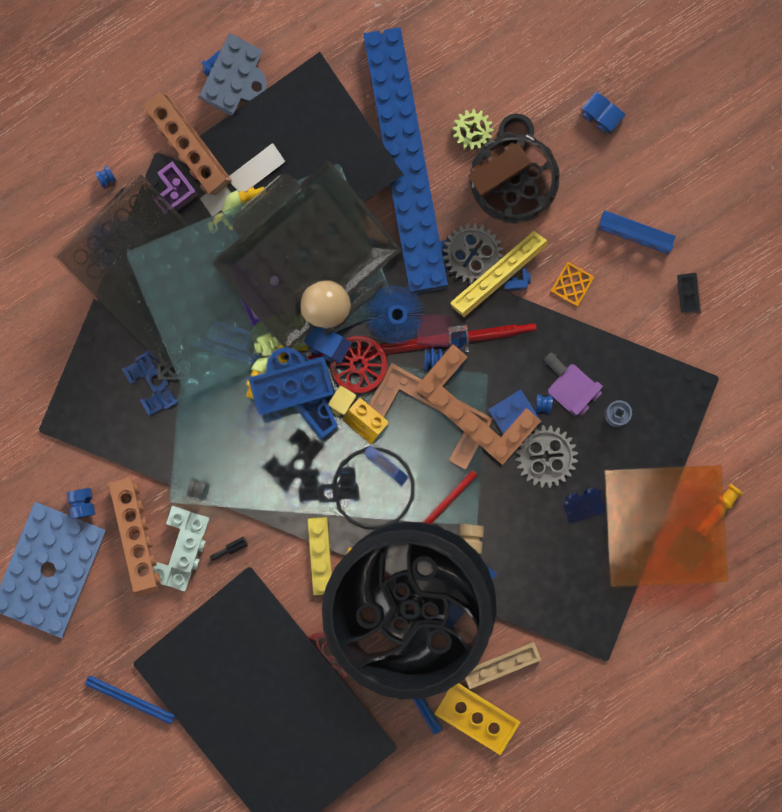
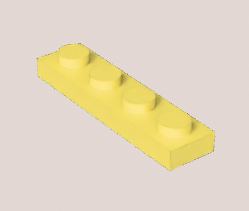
[308,517,332,595]

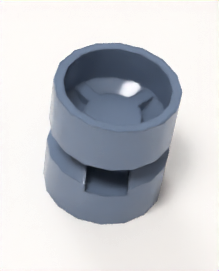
[604,400,632,427]

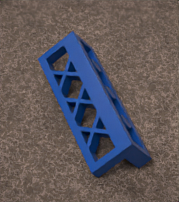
[597,210,676,255]

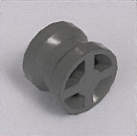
[187,478,207,500]

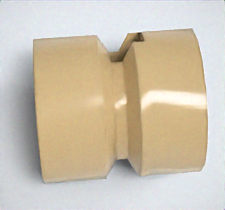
[458,524,484,554]

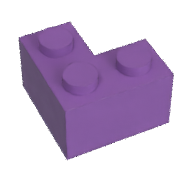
[153,161,198,218]

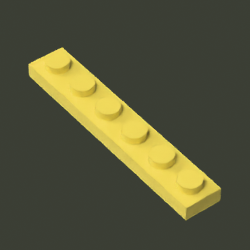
[450,231,548,317]

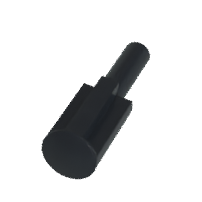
[210,536,248,561]

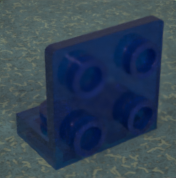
[562,487,606,524]

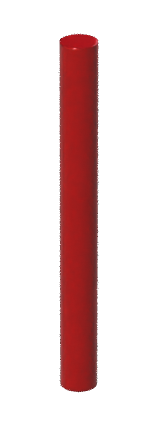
[423,470,478,524]

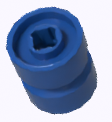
[66,488,96,519]

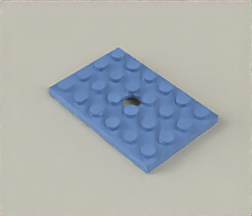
[0,502,107,638]

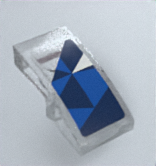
[448,325,469,352]

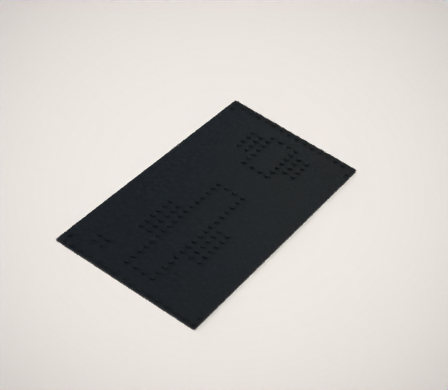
[39,153,719,661]

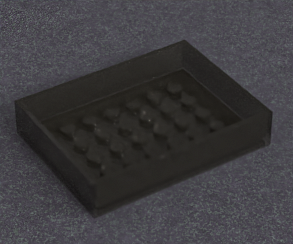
[53,174,240,369]

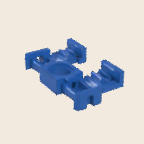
[122,351,179,416]

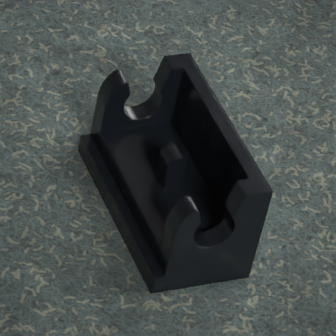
[677,273,702,314]

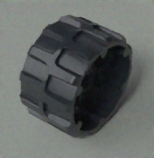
[470,132,560,224]

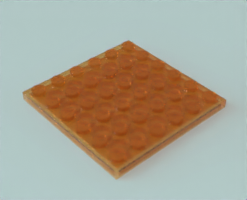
[605,465,728,587]

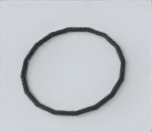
[332,447,415,529]

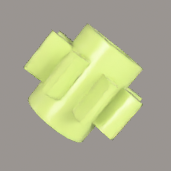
[254,333,279,356]

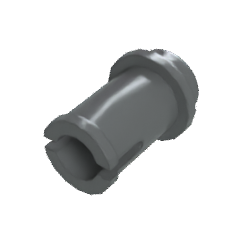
[543,352,567,376]

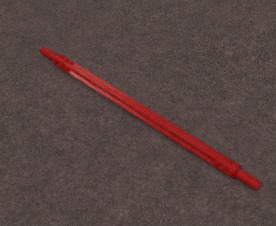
[308,323,537,363]

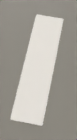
[200,143,285,216]

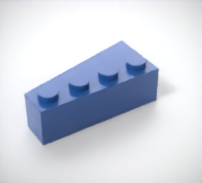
[294,354,338,441]

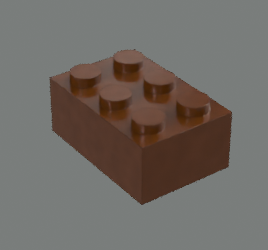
[468,142,531,197]

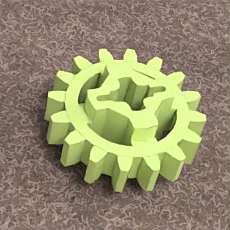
[452,109,494,151]

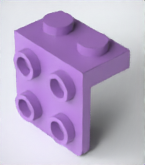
[548,364,603,417]

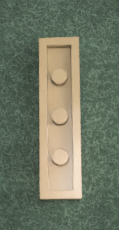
[465,642,541,689]

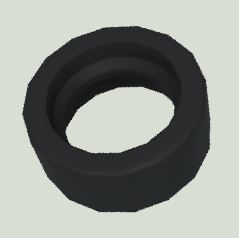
[498,113,535,150]

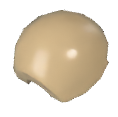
[300,281,351,329]

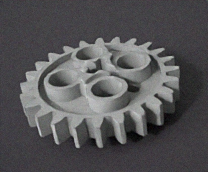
[442,223,504,285]
[515,425,578,488]

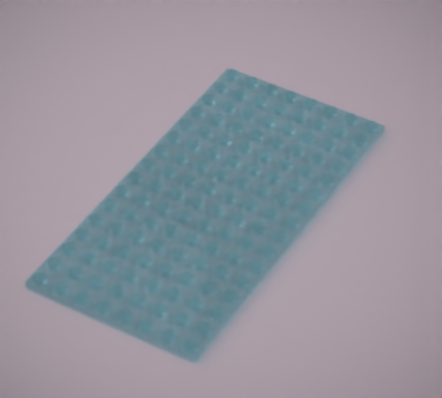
[170,351,488,525]

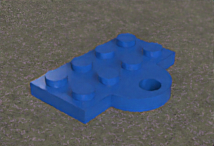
[248,347,334,416]

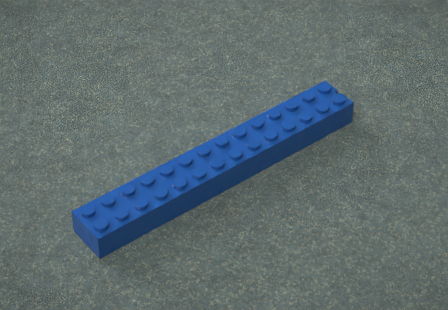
[363,27,448,295]

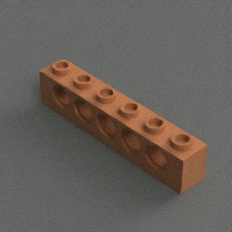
[143,91,232,195]
[108,477,161,597]

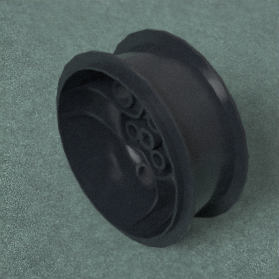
[322,521,497,700]

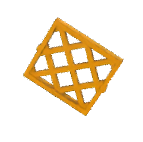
[550,262,594,307]

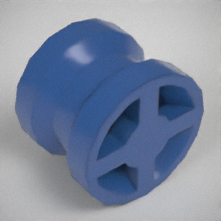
[95,165,117,189]
[535,394,553,415]

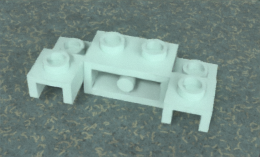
[154,506,210,592]

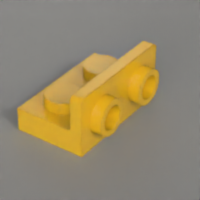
[342,398,389,445]

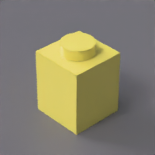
[328,386,357,417]

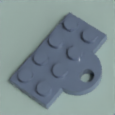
[198,33,267,116]

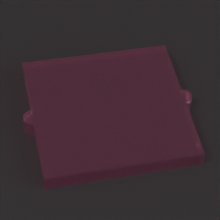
[417,313,452,348]

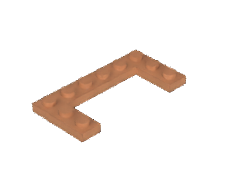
[415,344,541,465]
[369,363,493,470]

